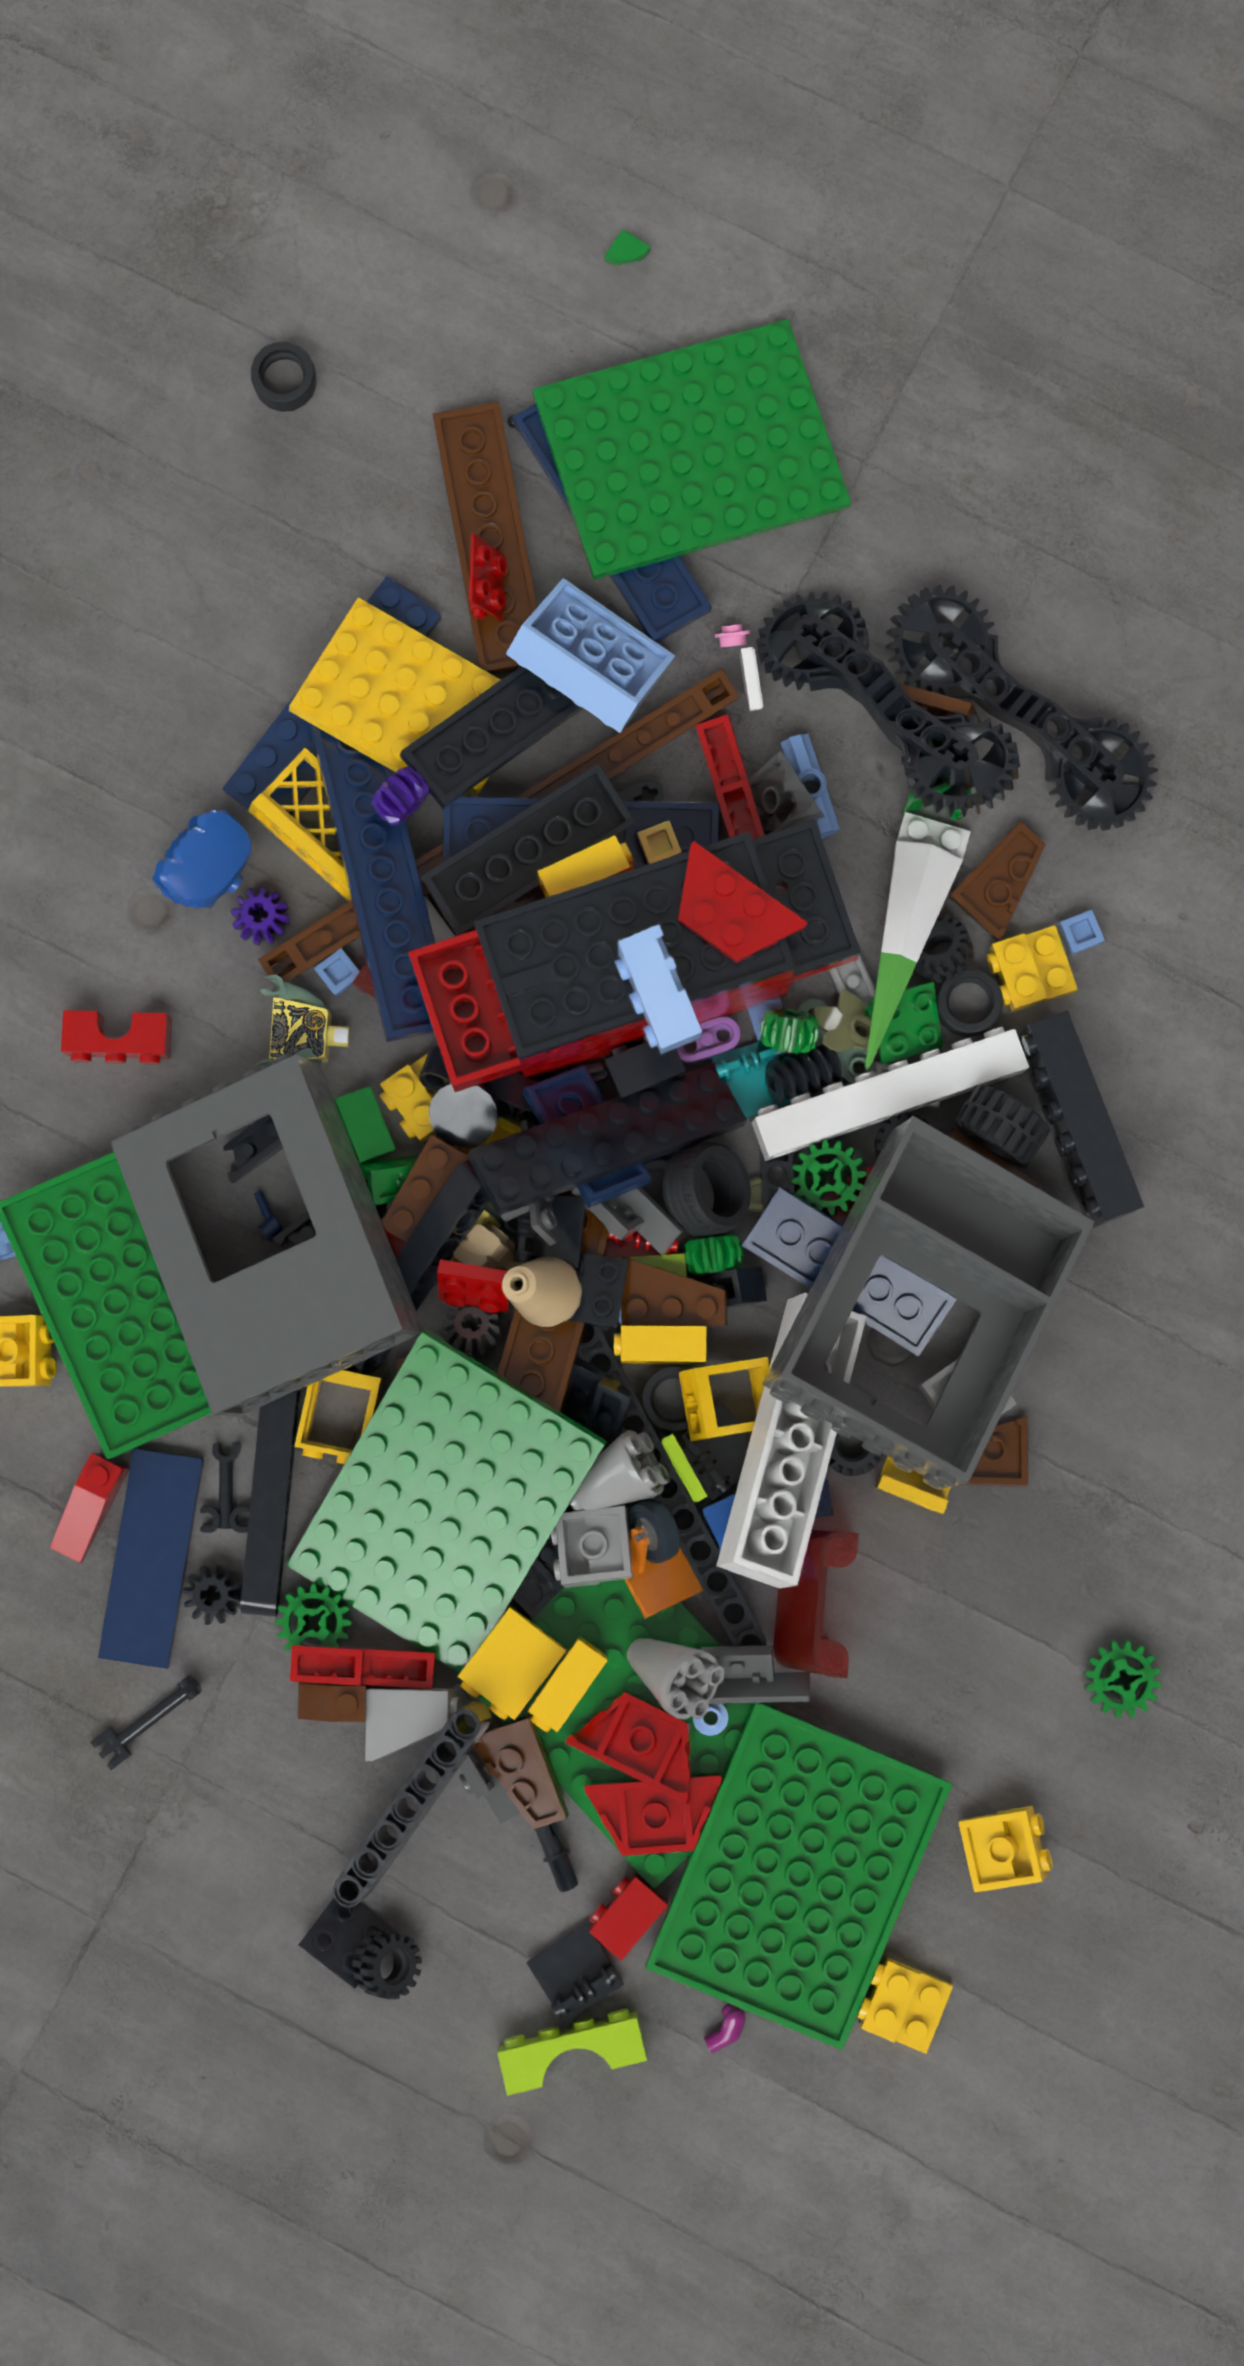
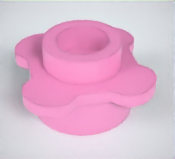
[715,624,750,647]

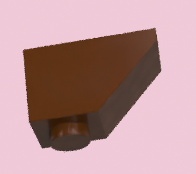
[298,1683,369,1722]

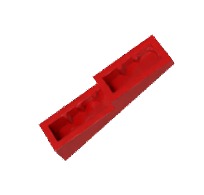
[695,714,765,839]
[290,1645,435,1689]

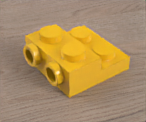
[986,925,1078,1013]
[379,1053,436,1143]
[0,1315,57,1387]
[958,1805,1053,1893]
[857,1957,953,2054]

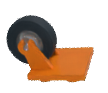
[624,1499,703,1619]

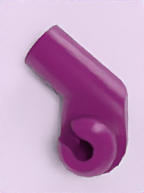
[704,2003,746,2054]

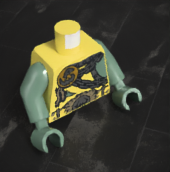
[255,975,350,1068]

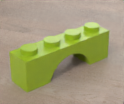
[497,2008,647,2096]

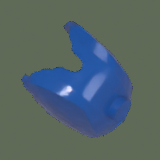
[152,809,252,909]

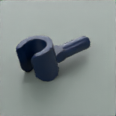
[254,1191,283,1241]

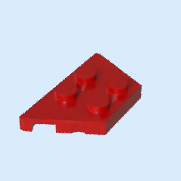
[678,841,807,963]
[565,1692,691,1805]
[584,1774,722,1856]

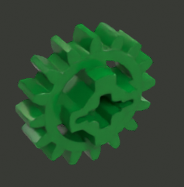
[791,1140,868,1215]
[275,1583,353,1651]
[1083,1640,1162,1718]

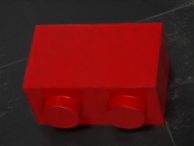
[588,1872,668,1961]

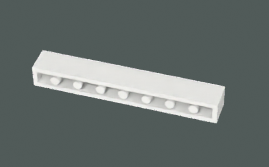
[751,1027,1029,1161]

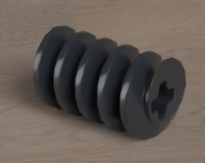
[765,1044,842,1104]

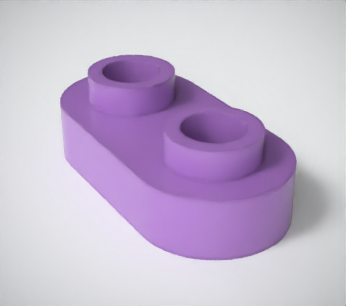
[677,1017,740,1063]

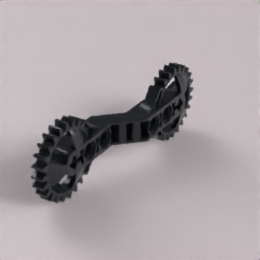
[885,585,1158,831]
[756,592,1020,817]

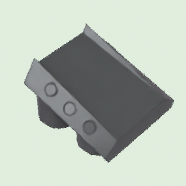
[749,752,825,835]

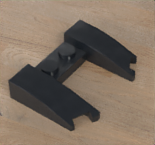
[223,1115,378,1246]

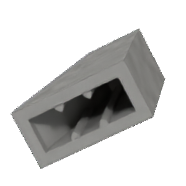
[365,1687,463,1761]

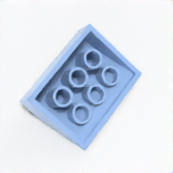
[506,578,675,733]

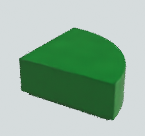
[604,229,651,265]

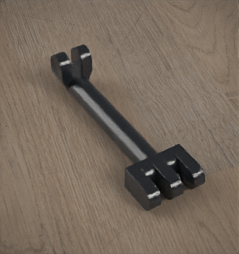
[90,1675,202,1770]

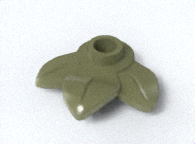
[813,990,871,1052]

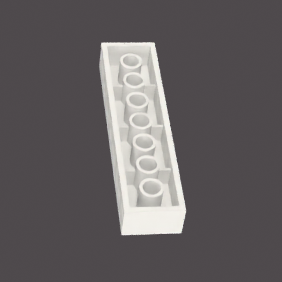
[716,1293,866,1589]

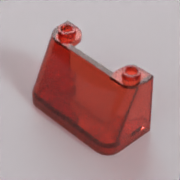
[773,1528,859,1678]

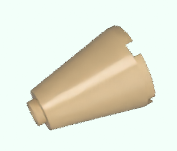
[502,1256,582,1327]

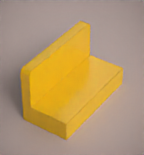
[875,1456,951,1514]

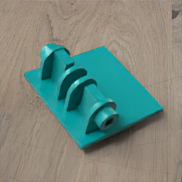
[711,1041,797,1118]

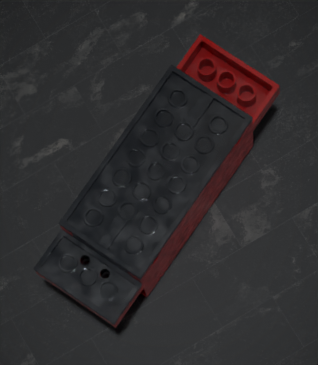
[408,819,861,1092]

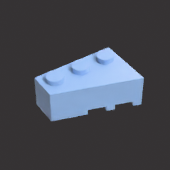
[614,924,702,1054]

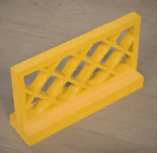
[248,748,352,902]

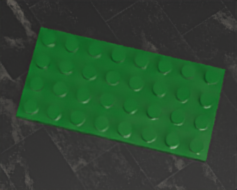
[0,1152,212,1460]

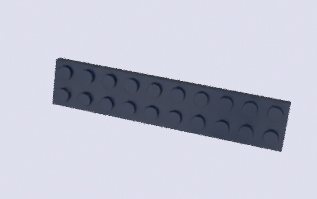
[309,723,435,1042]

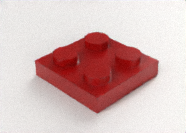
[437,1259,510,1313]

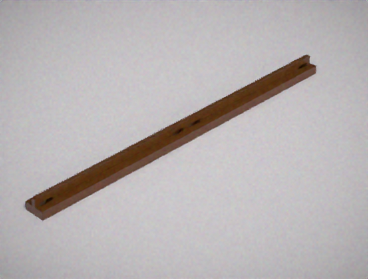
[258,668,740,982]

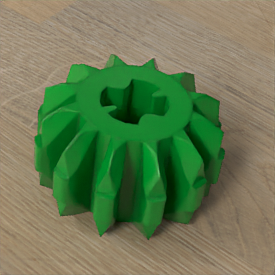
[759,1008,819,1054]
[684,1234,744,1275]

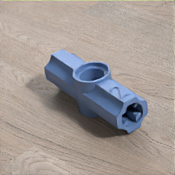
[780,734,840,839]

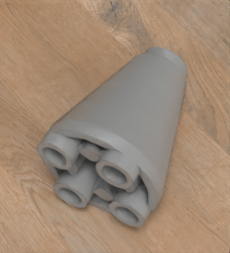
[570,1430,670,1511]
[627,1638,725,1719]

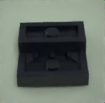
[561,1357,632,1451]
[511,1535,564,1620]

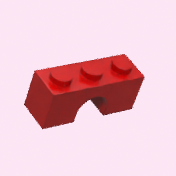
[61,1010,172,1065]

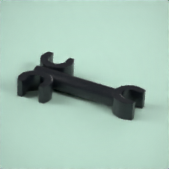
[200,1442,250,1533]

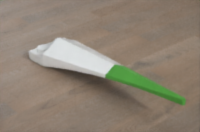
[865,812,971,1070]

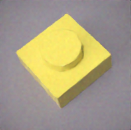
[636,820,682,864]

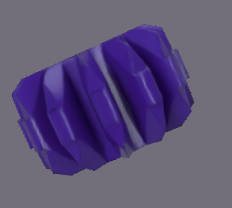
[371,766,430,826]
[231,887,290,946]

